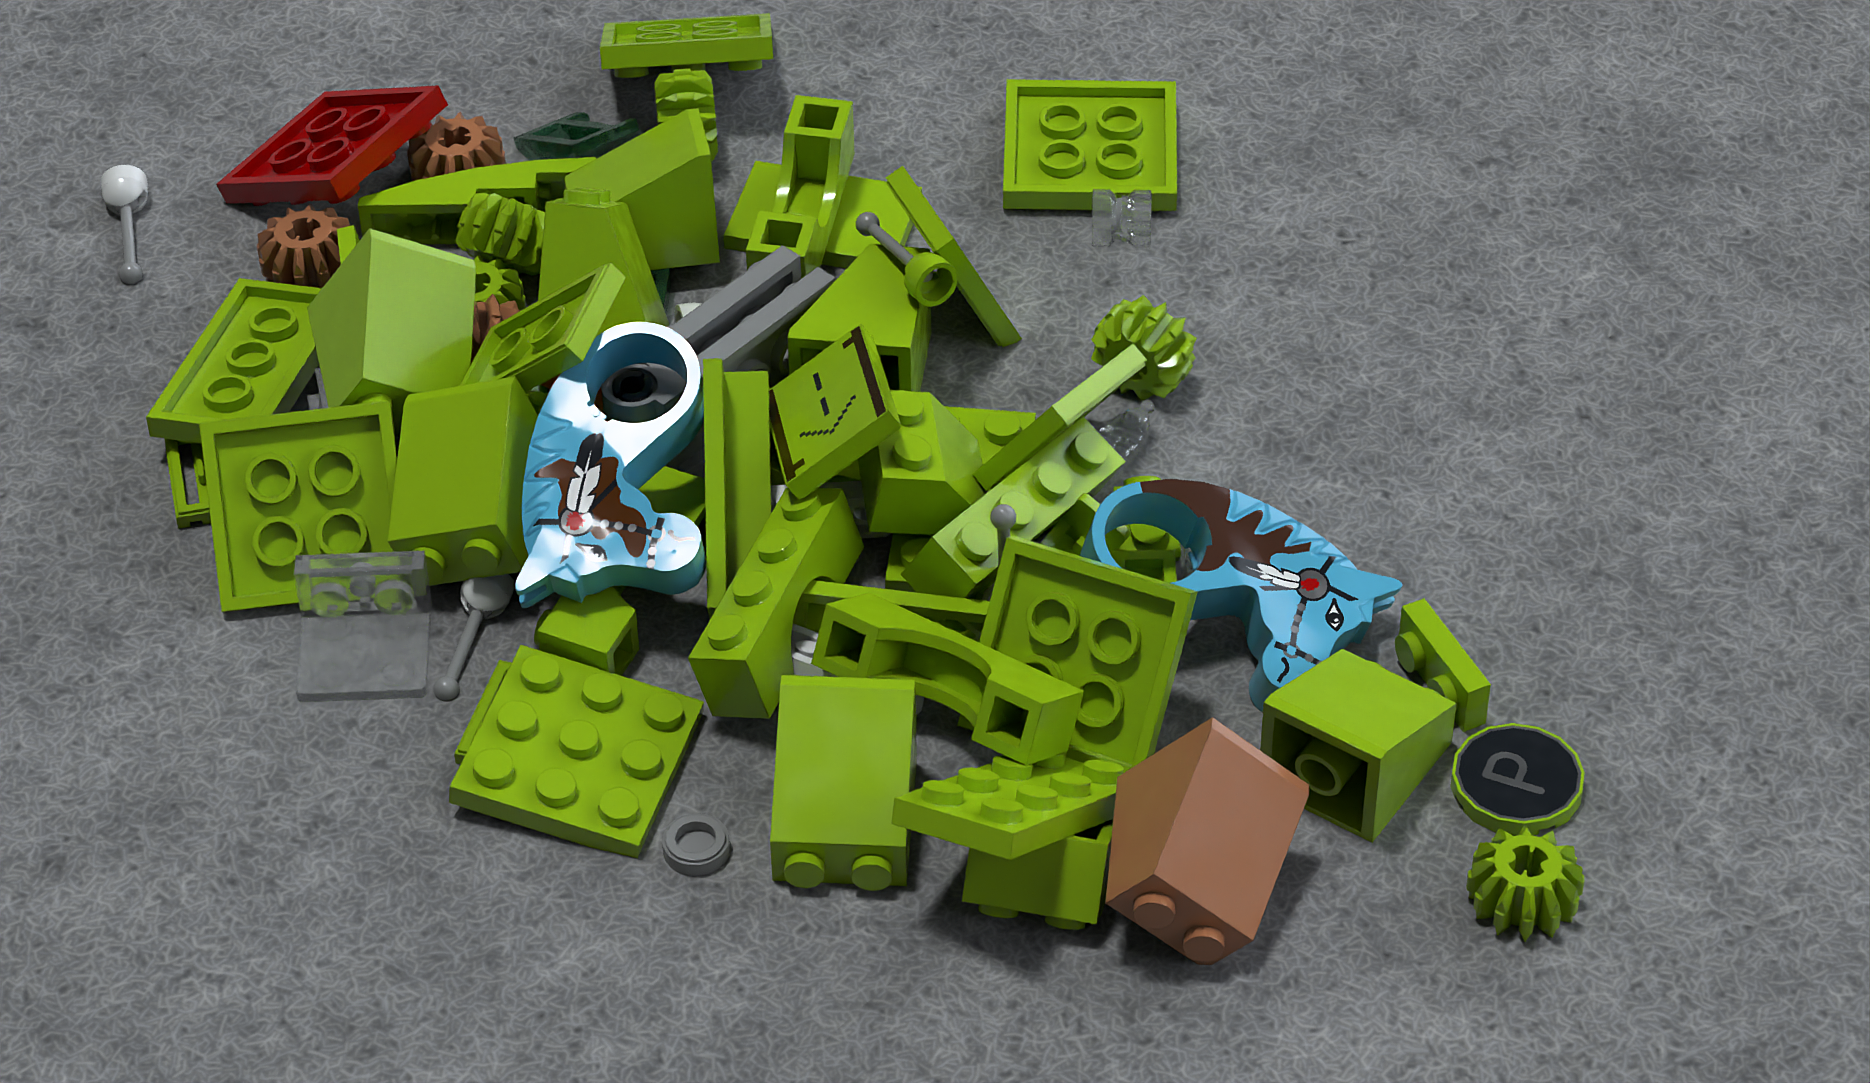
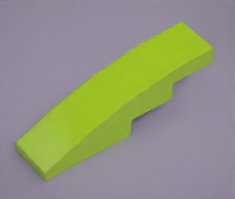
[358,157,596,244]

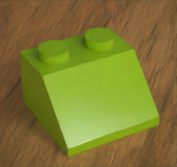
[858,390,988,535]
[962,819,1113,930]

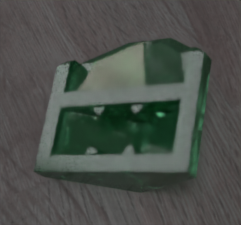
[513,112,643,161]

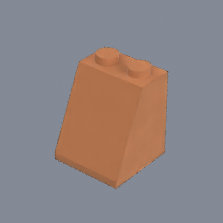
[1106,717,1309,965]

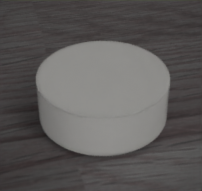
[662,814,730,876]

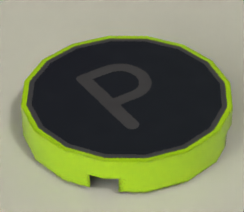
[1450,723,1585,836]

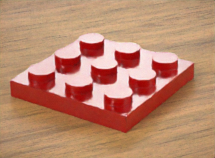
[216,85,448,206]

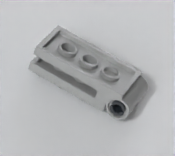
[601,245,836,474]

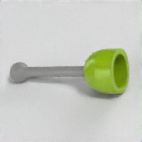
[856,212,958,307]

